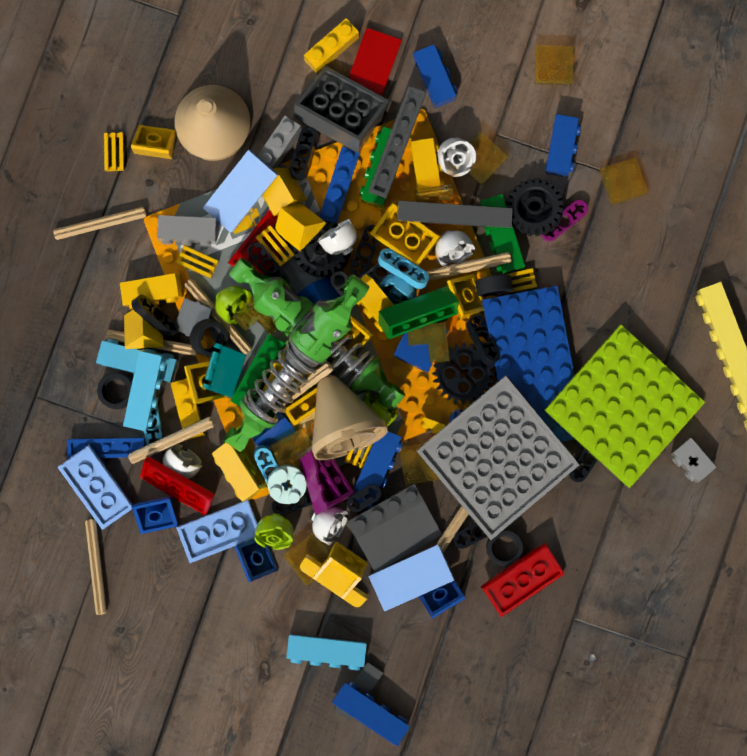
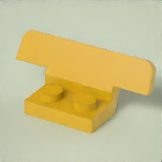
[300,542,369,607]

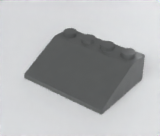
[294,66,389,153]
[347,484,442,573]

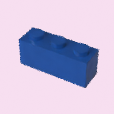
[413,44,458,109]
[545,114,581,177]

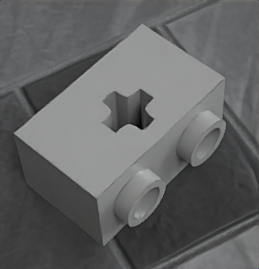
[671,438,716,483]

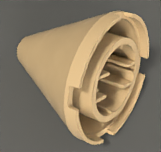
[175,85,251,161]
[312,374,388,460]

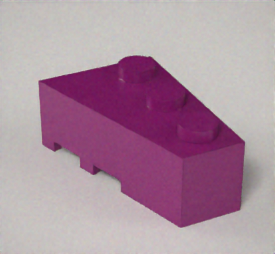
[300,450,354,516]

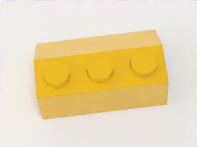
[370,203,439,266]

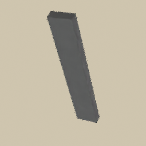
[368,85,427,199]
[397,201,512,228]

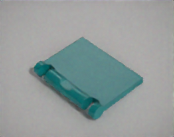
[202,343,245,398]

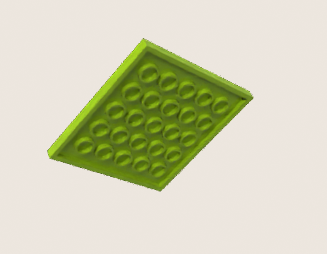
[544,325,705,488]

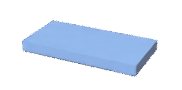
[203,150,279,233]
[58,445,132,530]
[176,500,258,563]
[369,544,455,612]

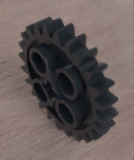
[432,343,495,406]

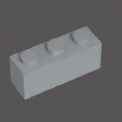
[258,116,302,169]
[157,215,217,247]

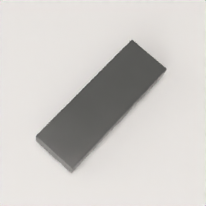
[334,662,383,721]

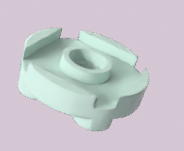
[267,465,306,504]

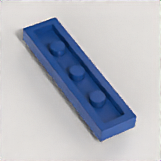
[319,147,360,224]
[67,437,145,459]

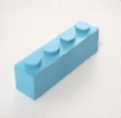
[96,339,178,383]
[123,349,167,431]
[286,634,367,670]

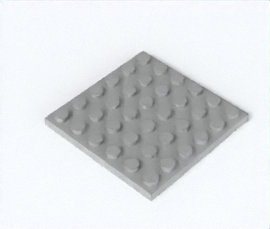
[416,376,579,540]

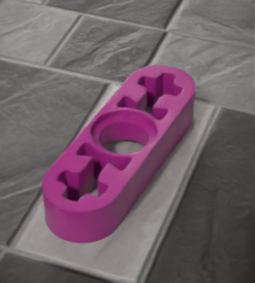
[541,200,588,242]

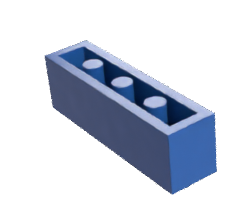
[351,431,403,508]
[331,682,410,747]

